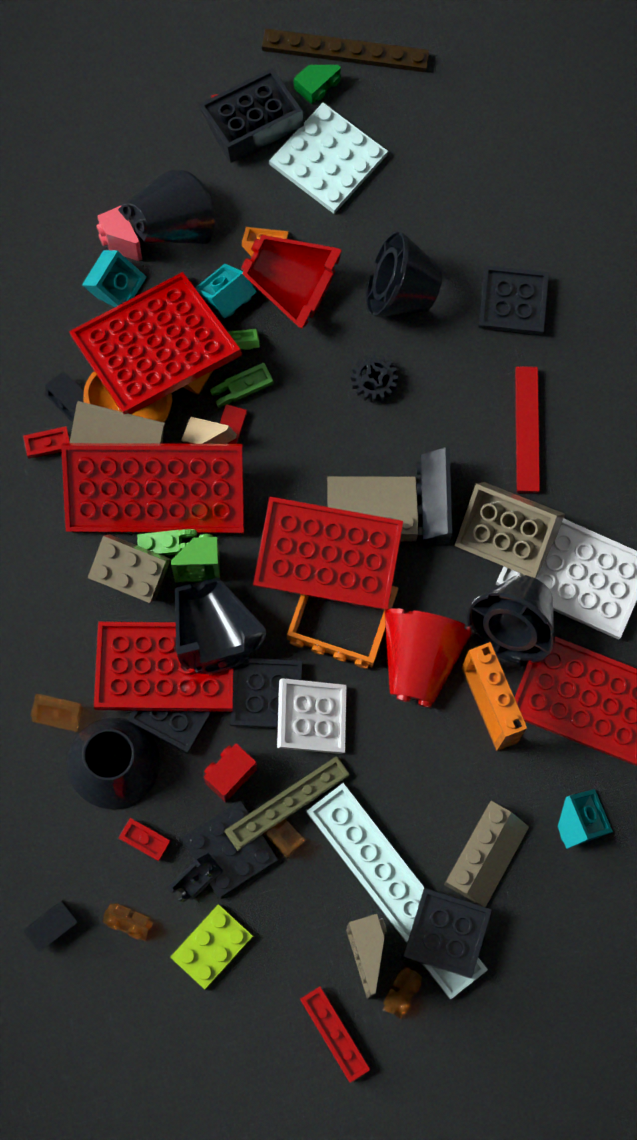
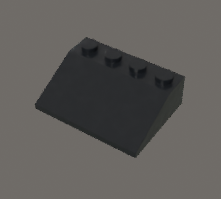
[198,68,304,163]

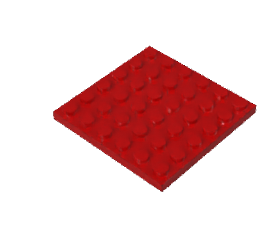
[69,272,242,414]

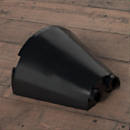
[118,170,215,244]
[175,577,266,674]

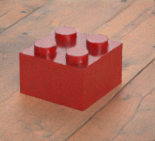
[204,743,257,803]

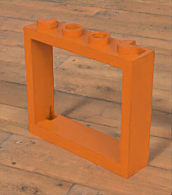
[287,586,398,669]
[462,642,527,751]

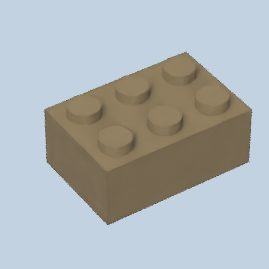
[88,534,171,603]

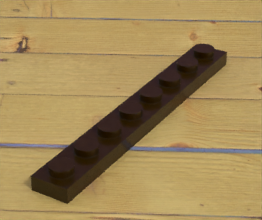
[262,28,429,72]

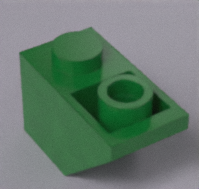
[294,65,341,105]

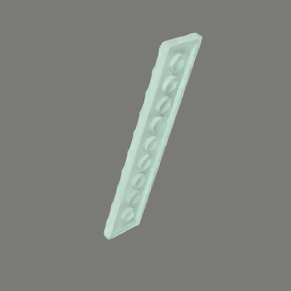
[306,783,488,999]

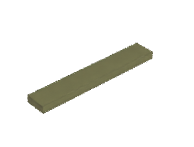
[225,756,350,851]

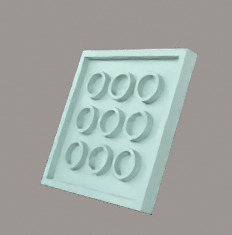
[269,103,388,214]

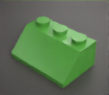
[171,534,220,583]

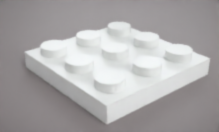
[277,678,346,754]

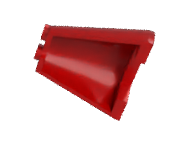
[241,235,342,329]
[385,608,472,708]

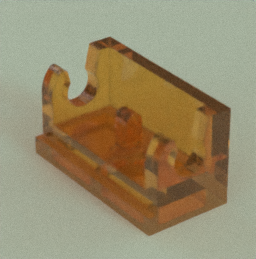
[31,694,83,732]
[264,819,306,858]

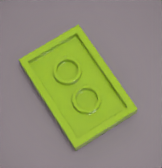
[170,904,253,990]

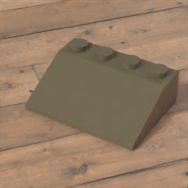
[70,401,165,443]
[327,477,418,541]
[455,482,565,578]
[346,914,387,999]

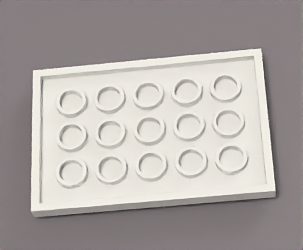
[496,518,637,640]

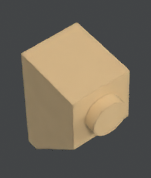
[181,417,237,444]

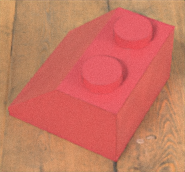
[96,206,143,261]

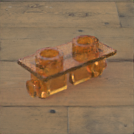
[103,903,153,941]
[383,967,422,1019]

